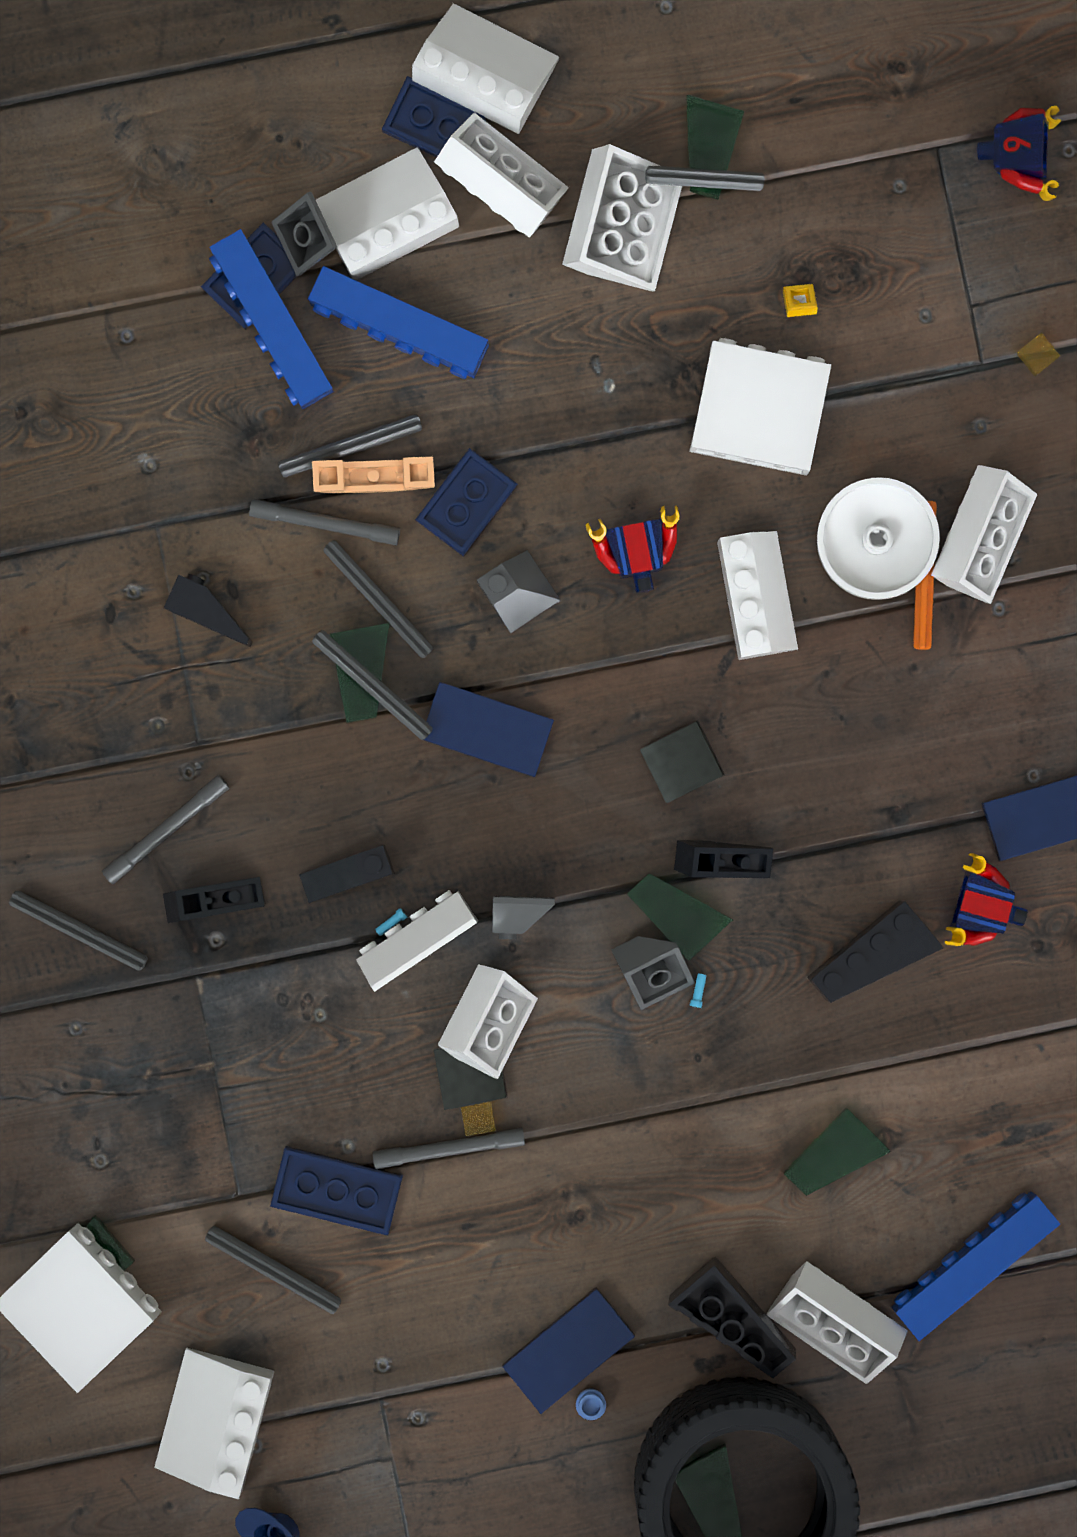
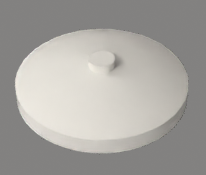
[817,478,940,600]

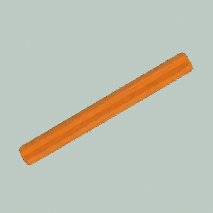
[913,501,937,650]

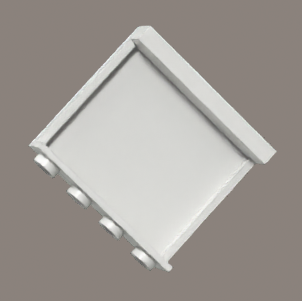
[689,338,831,476]
[0,1223,162,1393]

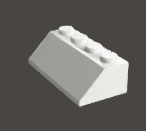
[434,113,569,238]
[931,465,1037,604]
[717,531,798,660]
[356,890,478,992]
[766,1261,908,1384]

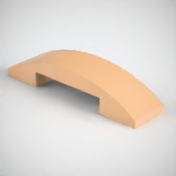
[312,457,435,493]

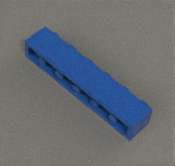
[209,229,334,409]
[308,266,489,379]
[891,1191,1060,1341]

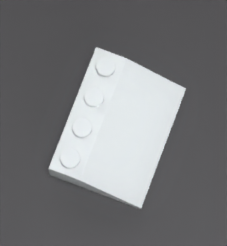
[412,3,559,134]
[562,144,682,291]
[316,147,459,280]
[154,1348,274,1499]

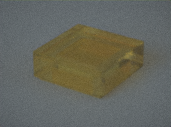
[1016,333,1060,376]
[461,1101,496,1136]

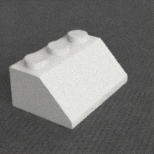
[438,964,538,1079]

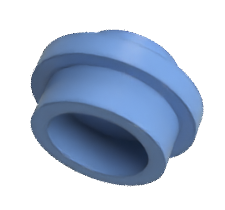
[576,1389,606,1420]

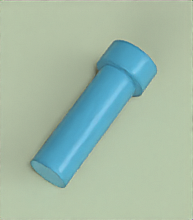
[375,908,407,936]
[690,973,707,1008]

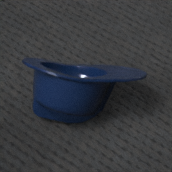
[235,1507,300,1537]

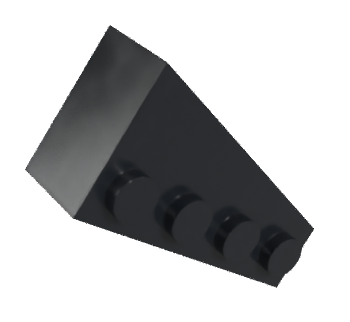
[807,900,944,1003]
[668,1257,796,1378]

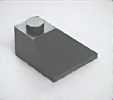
[271,192,337,276]
[477,550,561,634]
[492,896,555,939]
[611,936,695,1010]

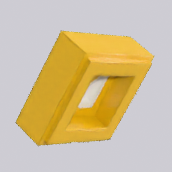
[783,284,818,317]

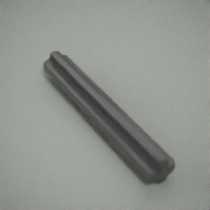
[645,166,765,191]

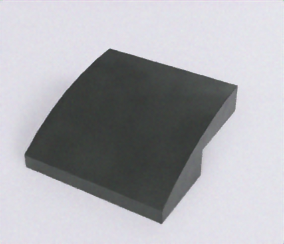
[640,721,725,804]
[434,1048,507,1110]

